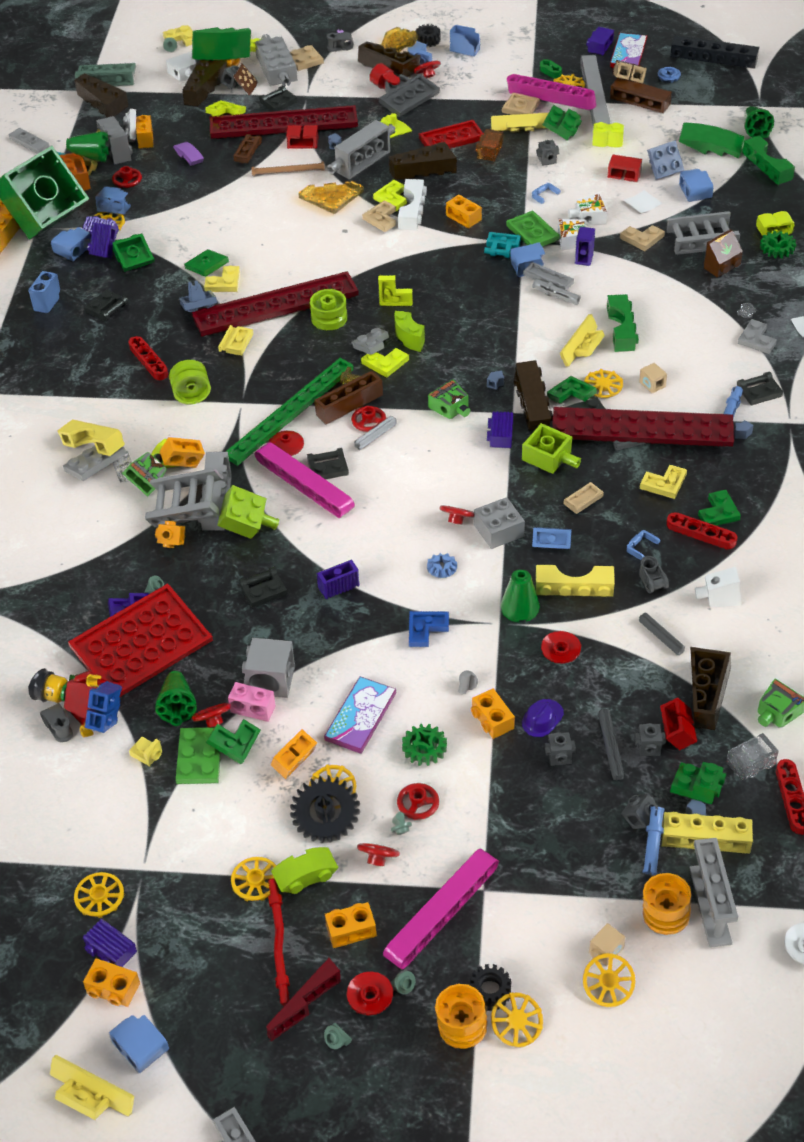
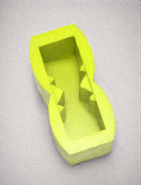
[592,122,624,147]
[756,211,795,236]

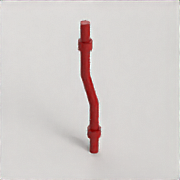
[268,878,290,1006]

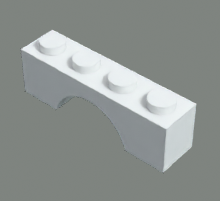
[398,179,427,231]

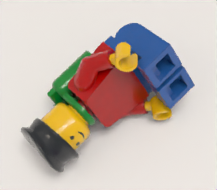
[28,668,122,737]

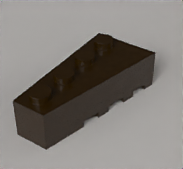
[358,41,421,78]
[182,60,228,107]
[74,73,129,118]
[389,142,457,180]
[513,360,553,431]
[690,647,731,730]

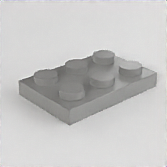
[63,446,127,481]

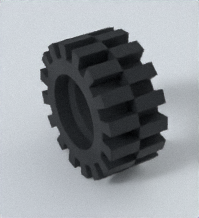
[415,24,441,47]
[469,964,511,1011]

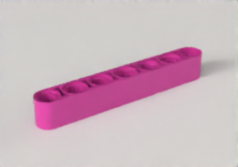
[506,74,596,110]
[255,442,355,518]
[383,848,499,970]

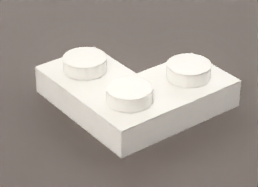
[123,109,136,142]

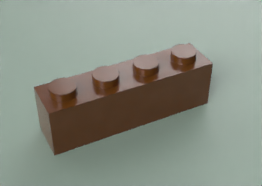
[610,77,672,113]
[315,371,383,424]

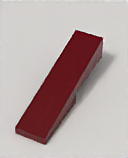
[266,958,341,1042]

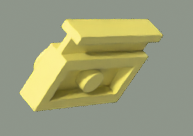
[218,325,254,356]

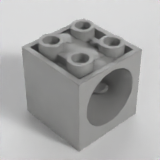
[242,638,295,698]

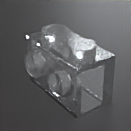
[726,733,779,781]

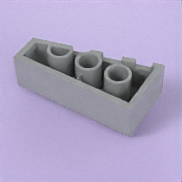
[96,116,133,164]
[198,452,232,530]

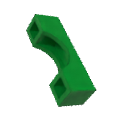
[742,135,795,185]
[607,294,639,352]

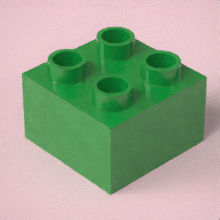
[0,145,89,240]

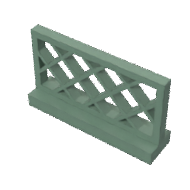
[75,63,136,86]

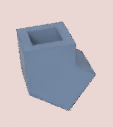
[328,133,341,150]
[487,371,504,390]
[734,420,753,439]
[685,799,706,816]

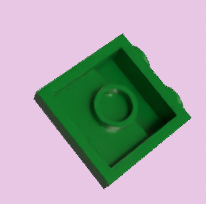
[542,105,582,141]
[112,233,154,272]
[670,762,726,805]

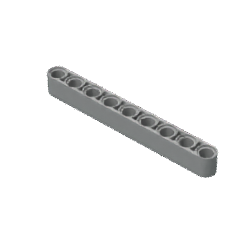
[580,55,611,128]

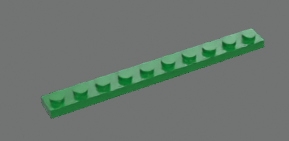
[225,358,353,466]

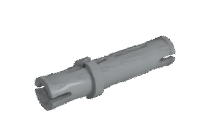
[532,278,581,305]

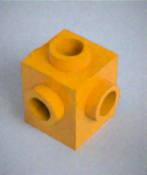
[155,521,185,548]

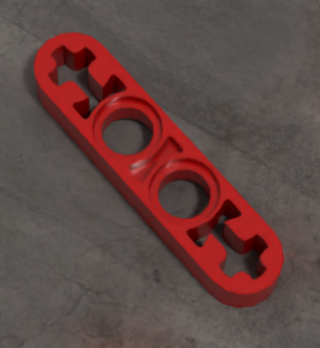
[128,336,168,380]
[666,512,738,549]
[776,759,804,835]

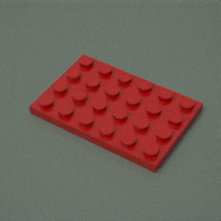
[68,583,213,697]

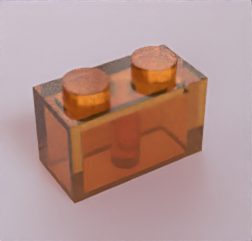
[475,129,503,161]

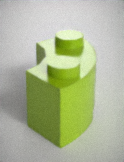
[394,311,425,352]
[271,847,339,894]

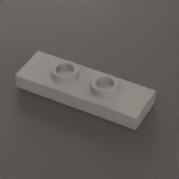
[9,127,50,154]
[523,262,574,290]

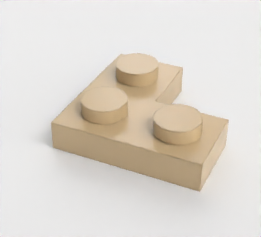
[362,200,396,232]
[620,225,665,251]

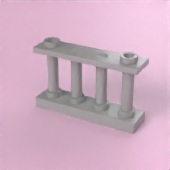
[666,211,740,255]
[145,468,223,527]
[689,838,738,947]

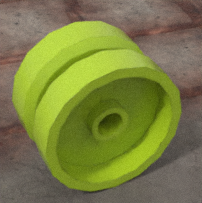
[310,289,347,330]
[169,360,211,404]

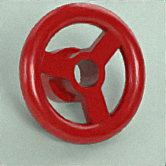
[414,60,441,78]
[112,166,142,188]
[351,406,386,432]
[439,505,475,525]
[192,703,231,728]
[397,783,439,820]
[357,843,400,866]

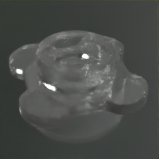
[737,303,756,319]

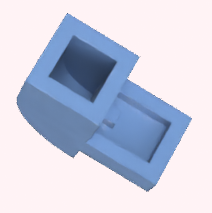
[408,40,432,65]

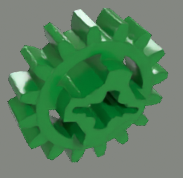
[760,231,796,258]
[402,724,447,766]

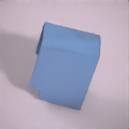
[450,25,480,57]
[679,169,713,202]
[96,187,130,214]
[51,227,91,262]
[510,242,545,277]
[28,271,60,313]
[109,1015,169,1073]

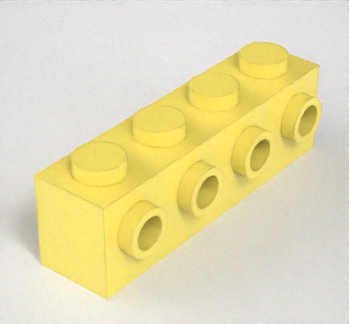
[662,812,753,854]

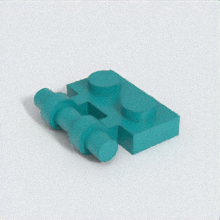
[484,232,521,258]

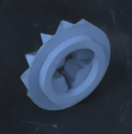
[658,67,681,83]
[427,553,457,578]

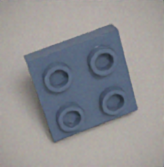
[647,140,684,179]
[179,280,217,312]

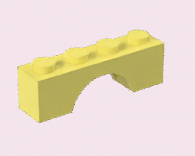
[57,419,125,456]
[536,565,615,597]

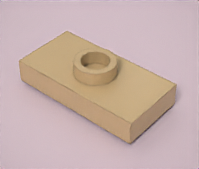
[564,482,604,514]

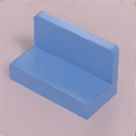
[532,527,571,549]

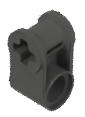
[327,32,354,52]
[639,556,669,594]
[40,703,73,742]

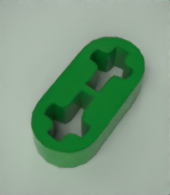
[540,59,562,79]

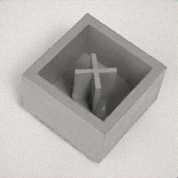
[474,497,525,549]

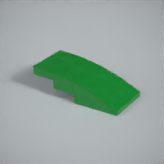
[192,27,251,60]
[678,122,744,158]

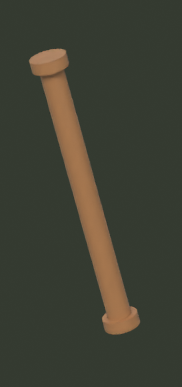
[251,161,325,176]

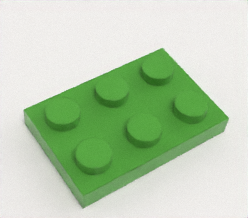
[506,210,560,247]
[176,727,221,784]

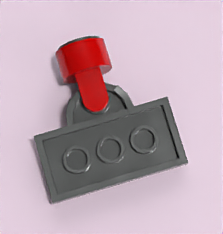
[369,63,440,117]

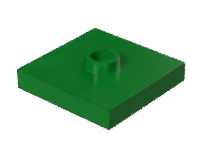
[184,249,229,277]

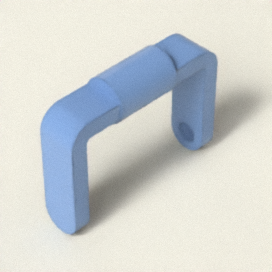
[532,183,561,204]
[627,530,660,560]

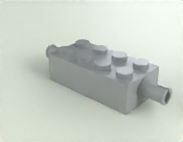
[255,34,297,86]
[327,120,396,179]

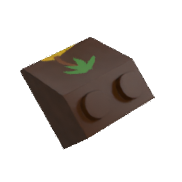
[704,229,743,278]

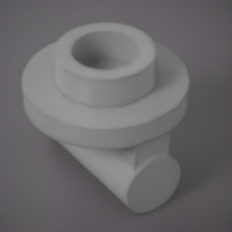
[458,670,478,694]

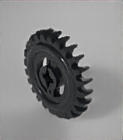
[290,775,360,843]

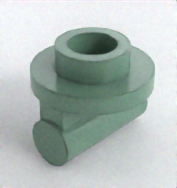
[163,37,178,52]
[144,575,164,594]
[391,812,412,835]
[391,969,416,994]
[324,1023,352,1049]

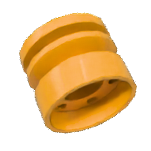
[643,873,691,935]
[435,984,488,1049]

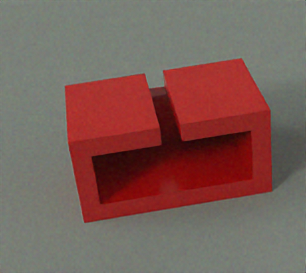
[286,125,318,149]
[607,154,642,182]
[660,697,697,750]

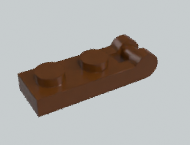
[233,134,262,163]

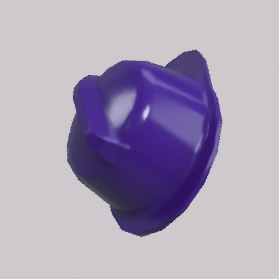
[522,699,564,737]

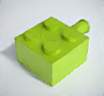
[522,423,581,474]
[217,485,279,539]

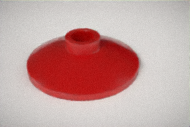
[269,430,304,456]
[541,631,581,664]
[347,971,393,1015]

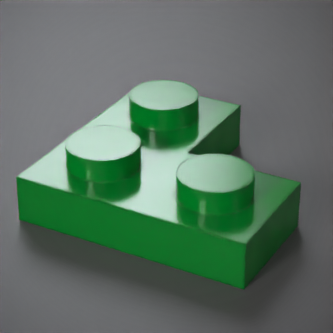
[547,376,597,404]
[698,490,741,526]
[206,719,261,764]

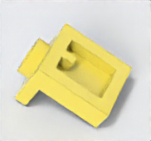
[129,737,162,766]

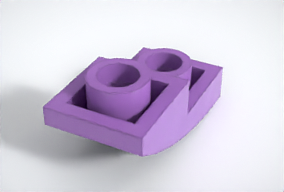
[173,142,204,166]

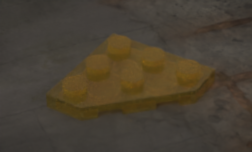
[381,27,418,52]
[298,181,364,214]

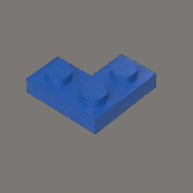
[409,611,449,647]

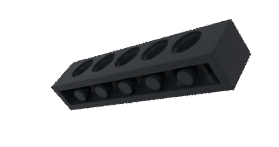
[670,35,759,68]

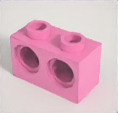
[228,682,276,722]

